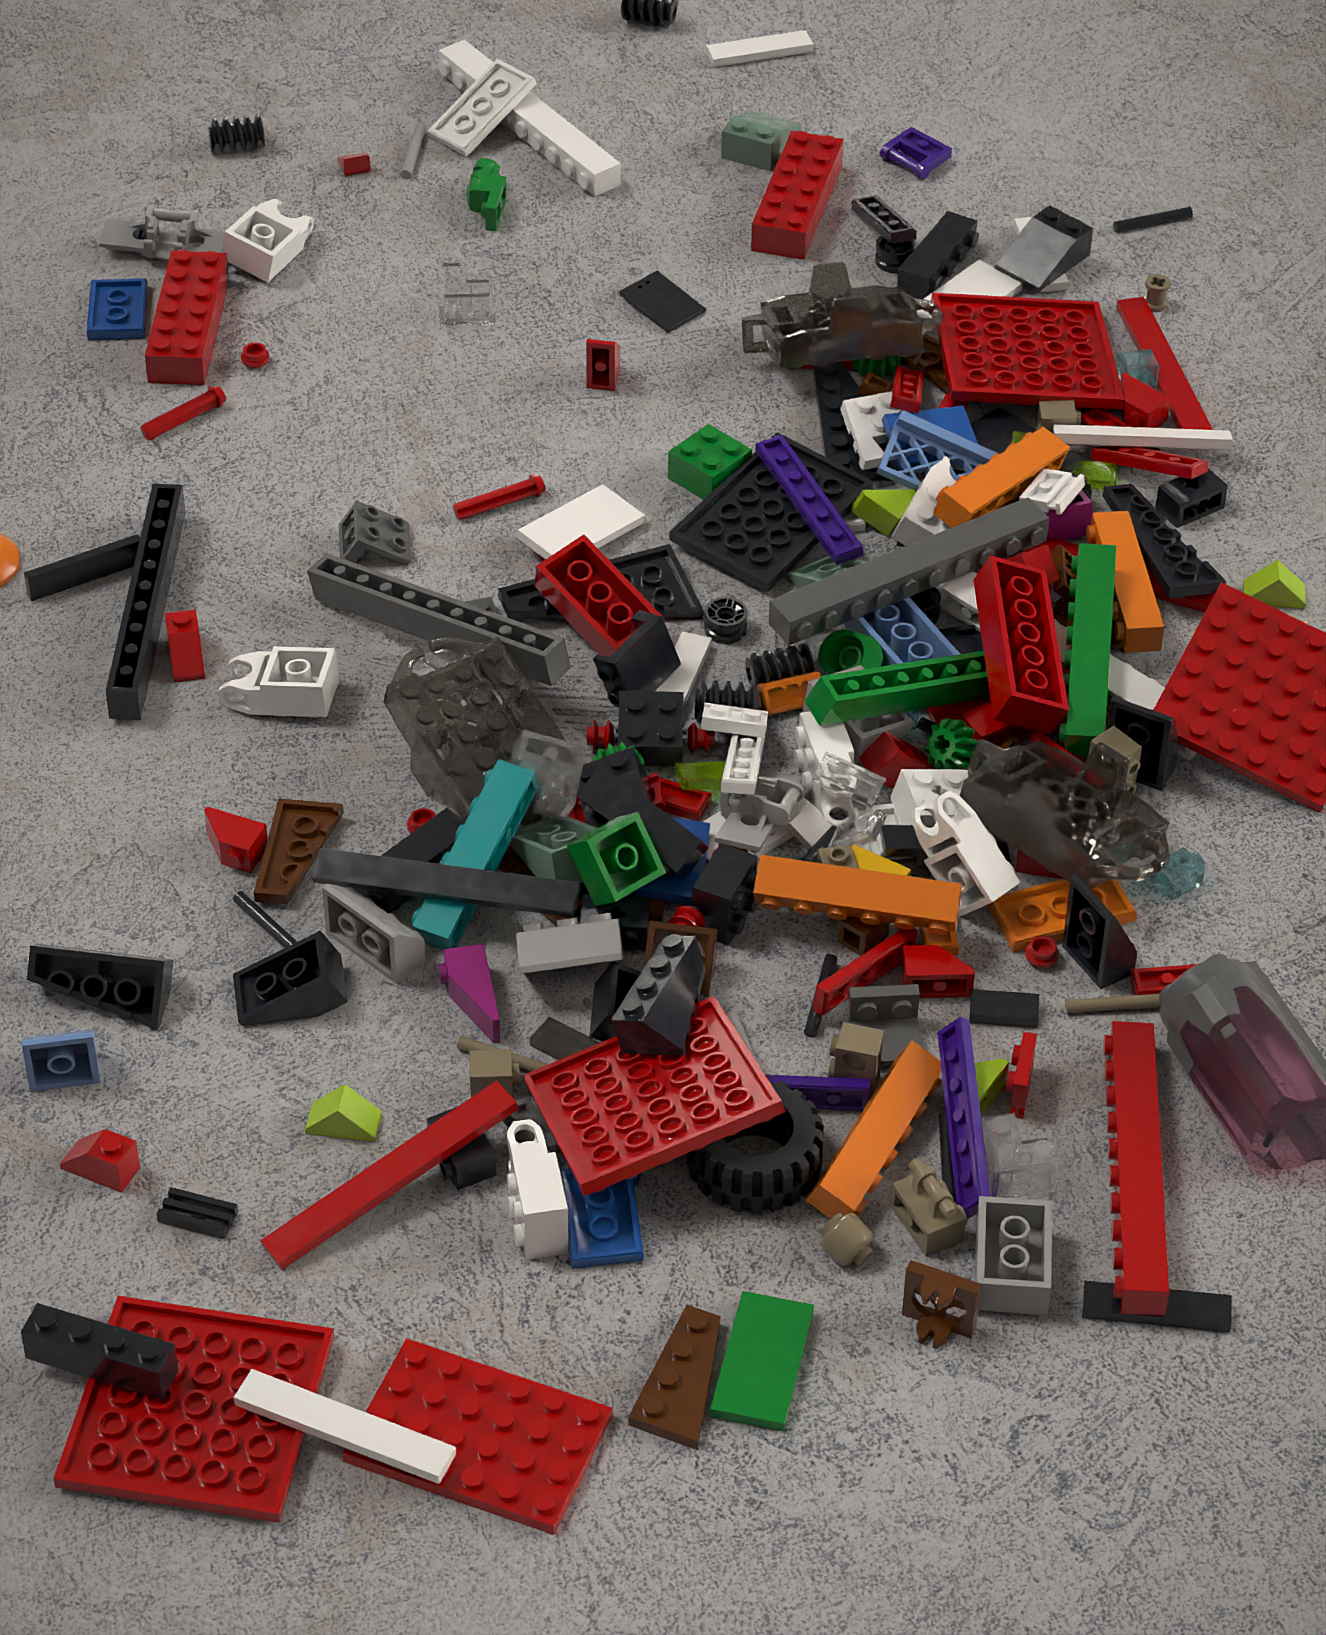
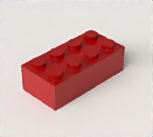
[534,534,664,657]

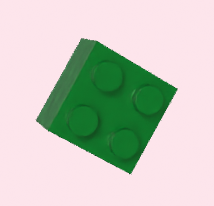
[668,424,752,500]
[566,812,666,906]

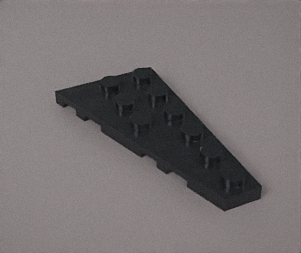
[813,361,916,481]
[498,544,704,619]

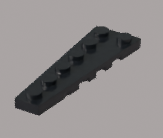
[1102,483,1227,598]

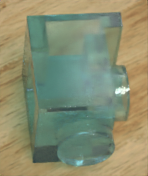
[1116,349,1159,389]
[1151,847,1205,901]

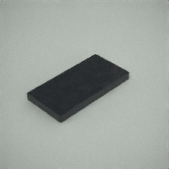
[970,407,1082,473]

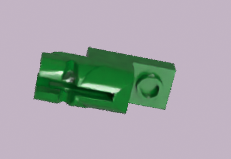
[466,158,507,231]

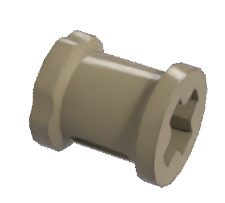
[1145,274,1171,312]

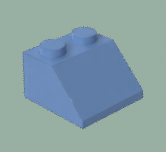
[21,1029,100,1092]

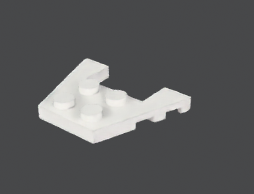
[840,392,909,470]

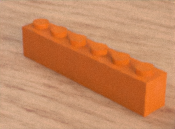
[933,427,1071,528]
[1086,511,1164,653]
[753,855,962,935]
[805,1040,943,1219]

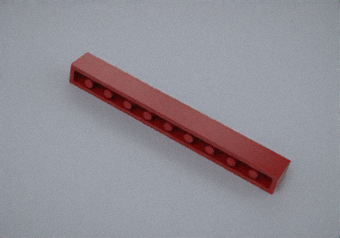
[1103,1021,1169,1316]

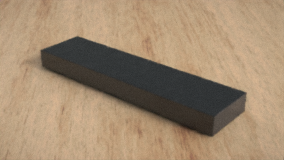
[851,195,917,244]
[24,534,140,602]
[1082,1280,1232,1332]

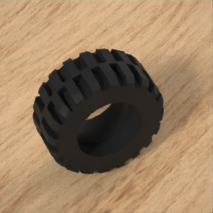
[687,1078,824,1214]

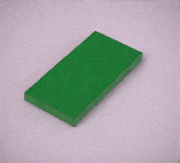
[710,1291,814,1431]

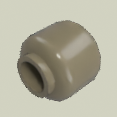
[820,1212,875,1267]

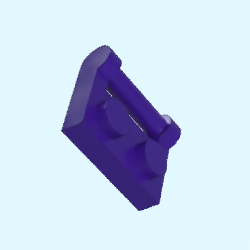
[879,127,952,180]

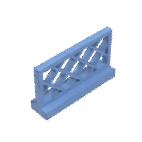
[877,410,996,491]

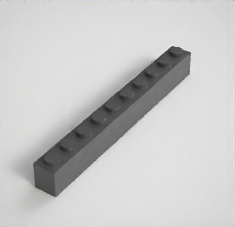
[768,497,1049,646]
[307,553,571,686]

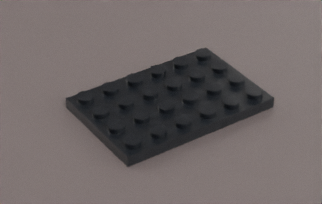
[669,432,874,592]

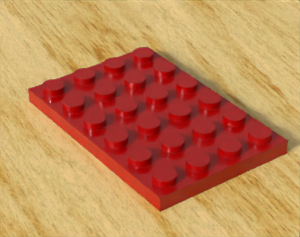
[342,1338,613,1535]

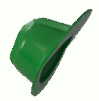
[818,629,883,675]

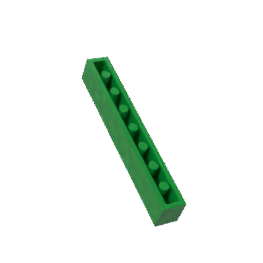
[1059,543,1117,756]
[804,651,990,726]

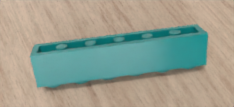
[411,759,539,950]

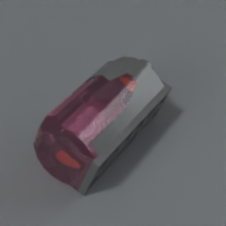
[1159,954,1326,1170]

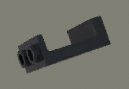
[593,610,681,708]

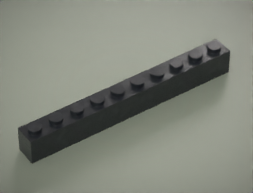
[105,483,186,720]

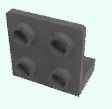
[339,500,411,565]
[848,984,923,1066]

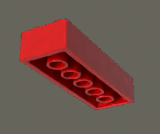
[751,130,844,260]
[145,250,229,385]
[973,555,1069,734]

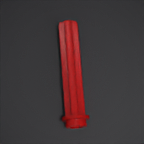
[141,386,226,440]
[453,474,546,520]

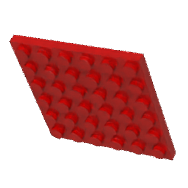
[931,292,1125,410]
[1153,582,1326,813]
[522,996,785,1196]
[53,1295,335,1523]

